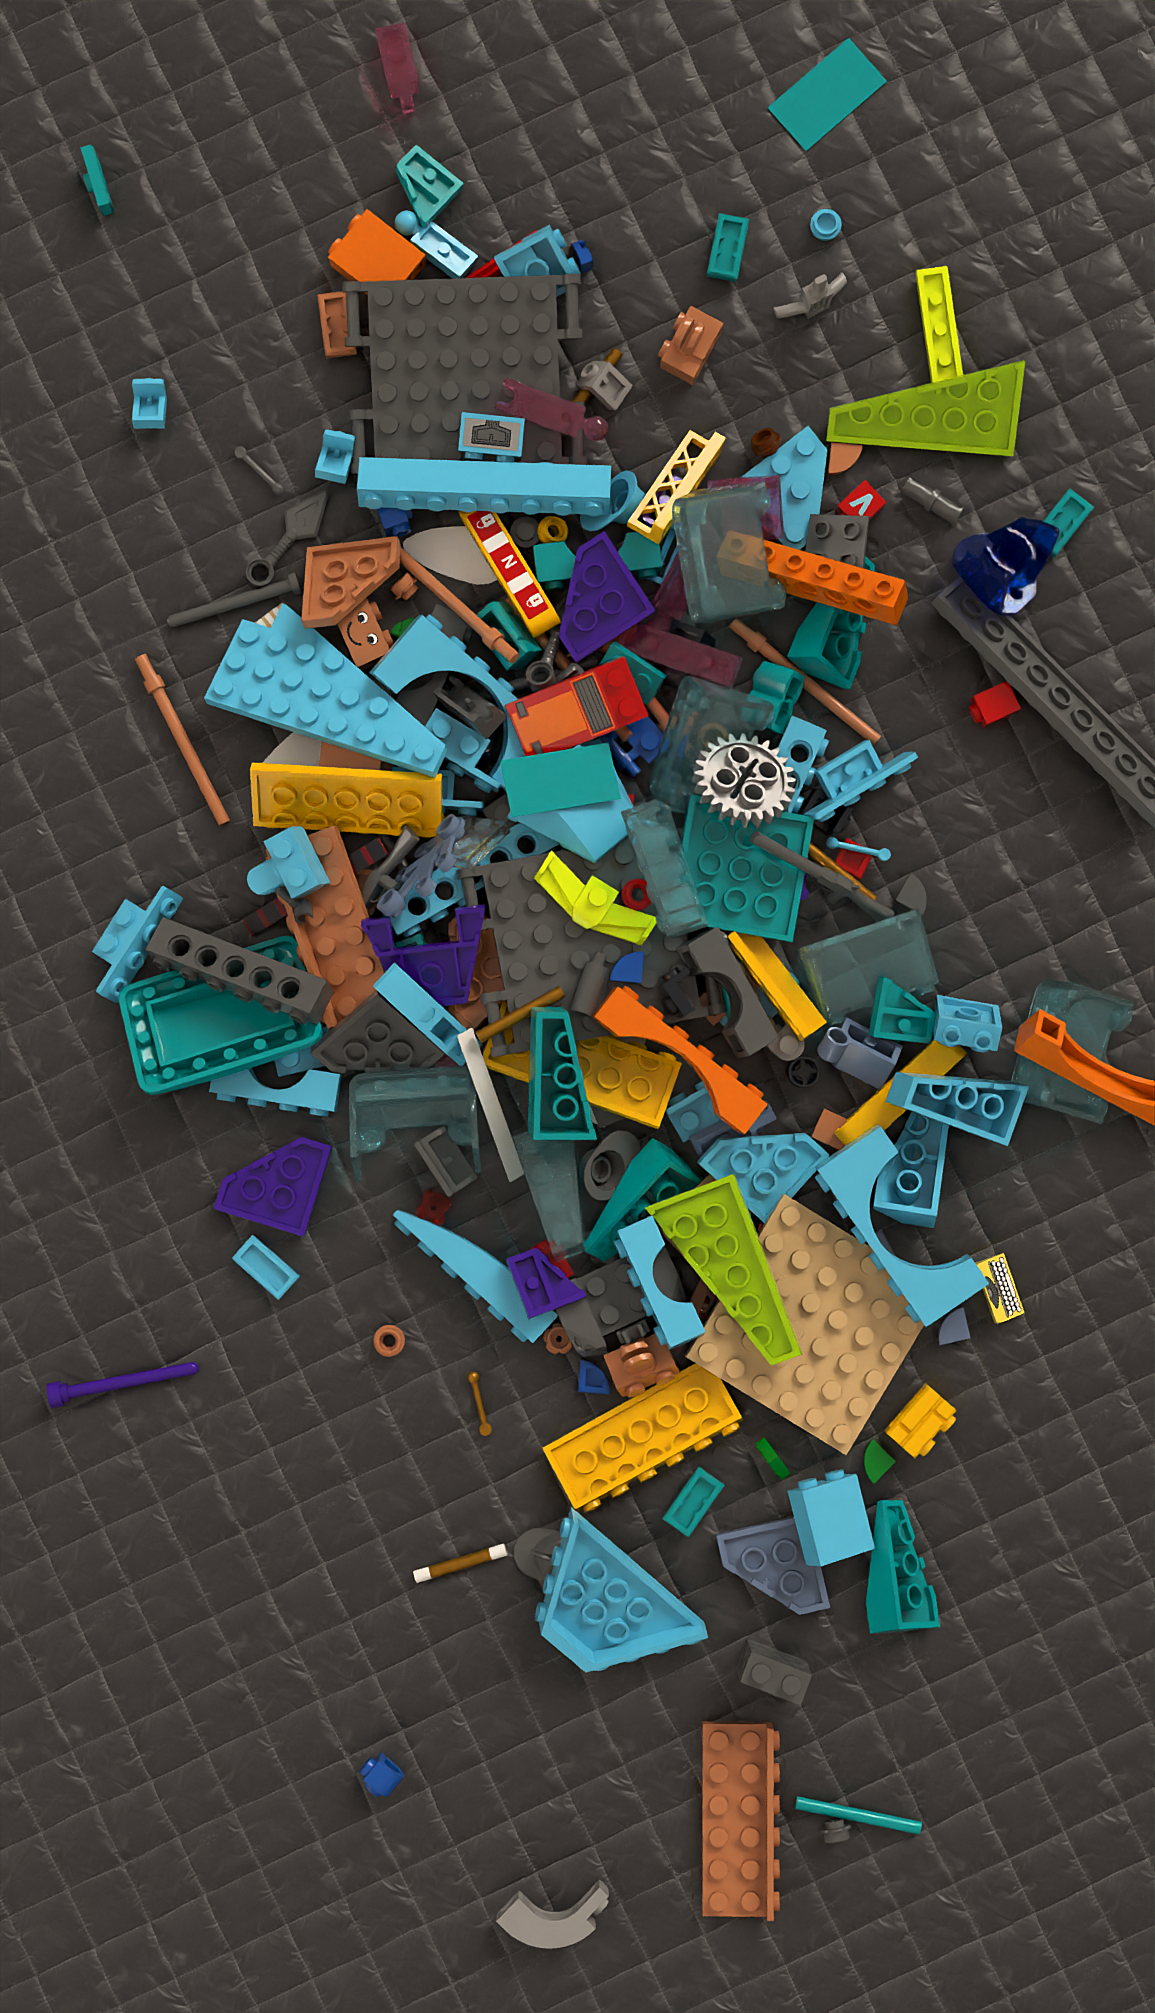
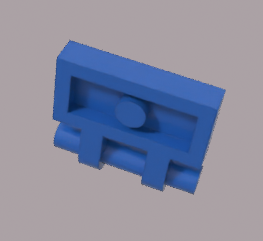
[596,716,672,779]

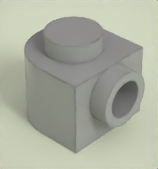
[765,1024,804,1061]

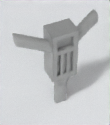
[773,273,847,319]

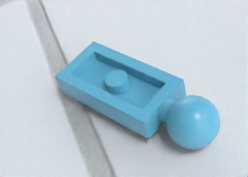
[394,210,478,279]

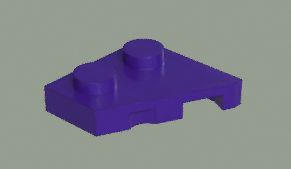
[506,1248,587,1320]

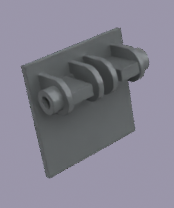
[806,514,870,568]

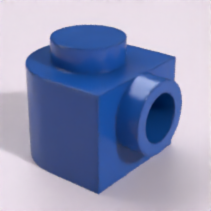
[377,508,413,537]
[359,1752,404,1797]

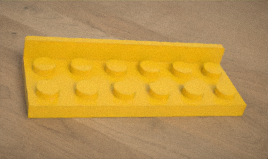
[250,762,444,838]
[483,1000,682,1129]
[543,1363,743,1513]

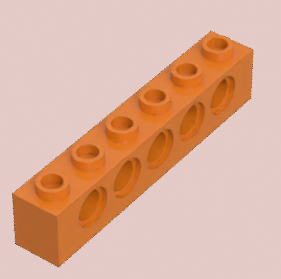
[717,530,908,626]

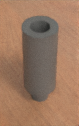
[570,952,608,1017]

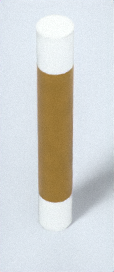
[413,1543,507,1583]

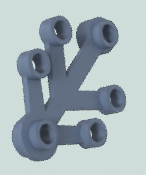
[377,814,465,918]

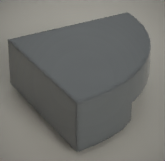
[895,873,927,916]

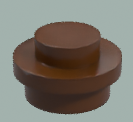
[751,428,782,457]

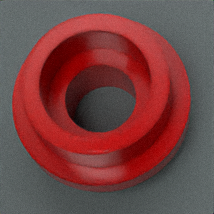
[621,879,653,911]

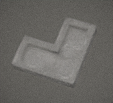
[451,815,511,870]

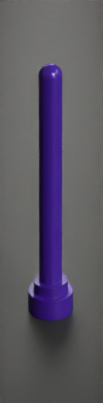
[47,1362,199,1408]

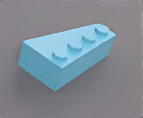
[885,1072,1029,1146]

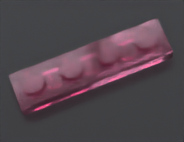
[619,623,743,689]

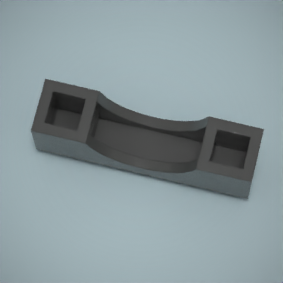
[396,604,475,727]
[676,927,779,1059]

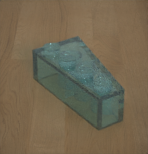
[621,799,709,938]
[512,1131,586,1261]

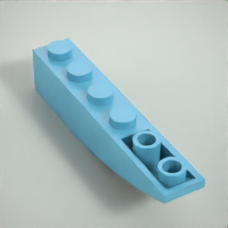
[393,1209,558,1343]

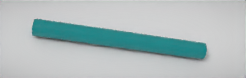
[795,1796,922,1834]

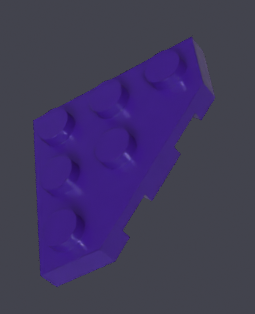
[559,531,655,663]
[213,1137,333,1237]

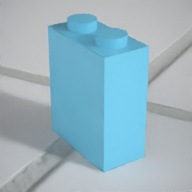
[788,1469,875,1566]

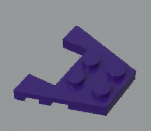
[361,904,485,1006]

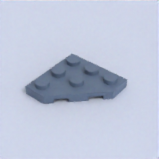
[716,1516,830,1615]

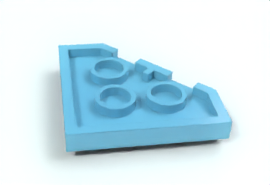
[734,426,827,550]
[697,1133,830,1223]

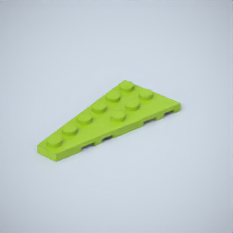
[826,360,1025,456]
[645,1174,802,1366]

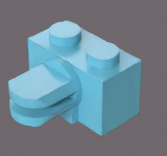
[247,826,330,899]

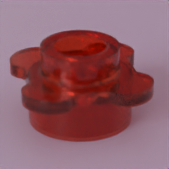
[415,1190,452,1226]

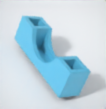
[209,1068,343,1117]
[614,1216,705,1350]

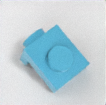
[132,378,167,429]
[315,429,355,484]

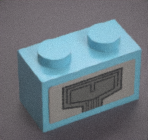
[458,412,525,462]

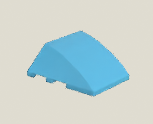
[507,738,641,864]

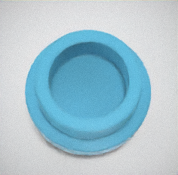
[810,209,841,241]

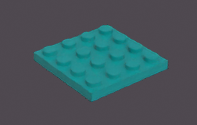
[667,794,814,942]

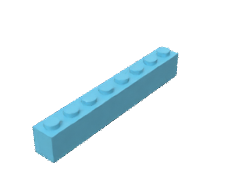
[357,457,611,517]

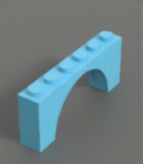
[369,614,525,791]
[815,1124,989,1327]

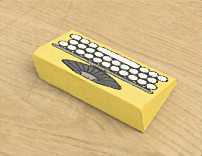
[975,1253,1024,1324]

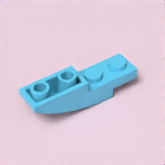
[373,962,482,1067]

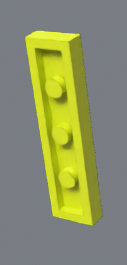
[915,266,963,383]

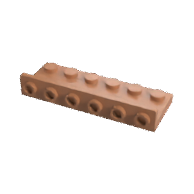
[266,825,386,1029]
[702,1721,780,1921]

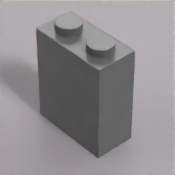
[736,1638,812,1705]

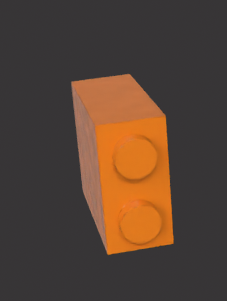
[328,209,427,295]

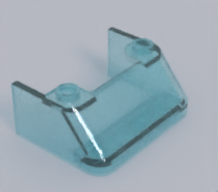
[349,1066,482,1181]

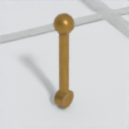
[467,1371,492,1436]

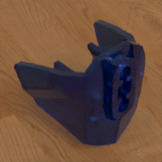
[953,517,1060,616]

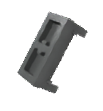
[433,676,507,740]
[414,1126,479,1197]

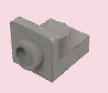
[576,361,633,410]

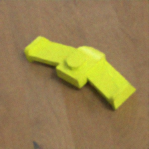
[534,850,659,945]

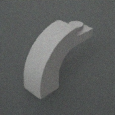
[496,1879,609,1949]

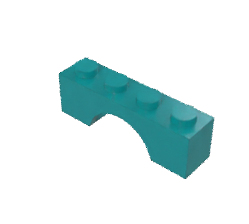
[533,532,662,591]

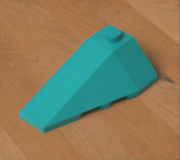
[787,556,875,689]
[866,1500,940,1634]

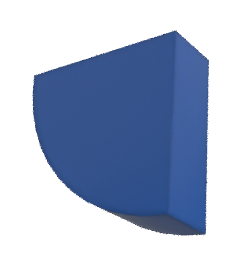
[571,240,593,273]
[609,951,644,984]
[578,1359,610,1394]

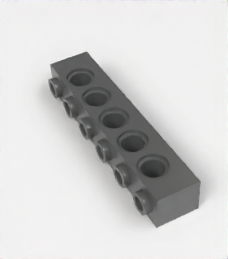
[145,917,334,1025]

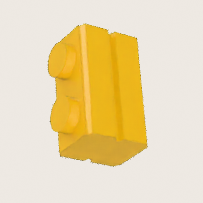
[884,1383,957,1458]

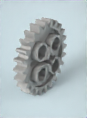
[692,733,796,828]

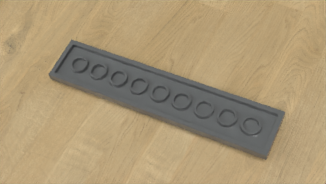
[931,571,1155,828]

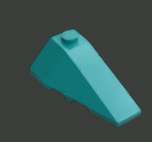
[583,1138,704,1262]

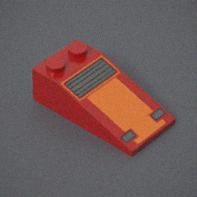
[505,656,649,756]

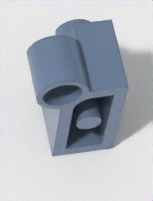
[817,1017,903,1090]

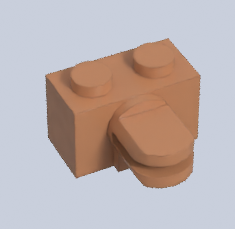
[658,306,724,385]
[603,1334,680,1397]

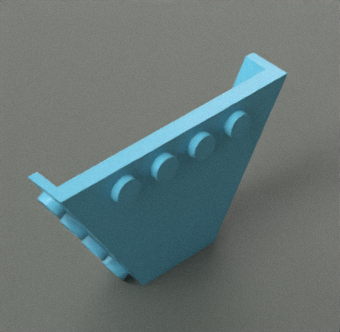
[535,1507,708,1673]

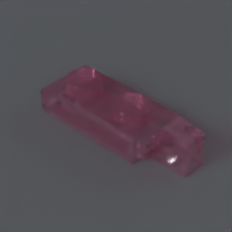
[375,22,419,114]

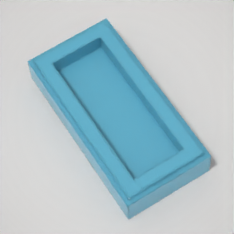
[232,1234,300,1300]

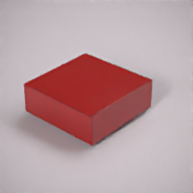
[834,838,873,881]

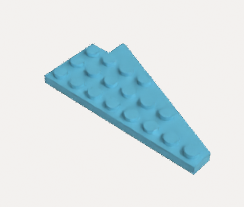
[204,603,447,778]

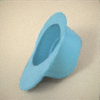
[580,470,646,531]

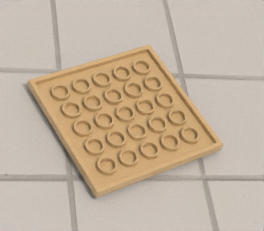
[684,1193,924,1455]

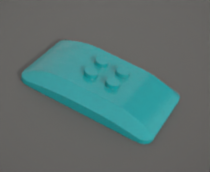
[119,936,322,1095]

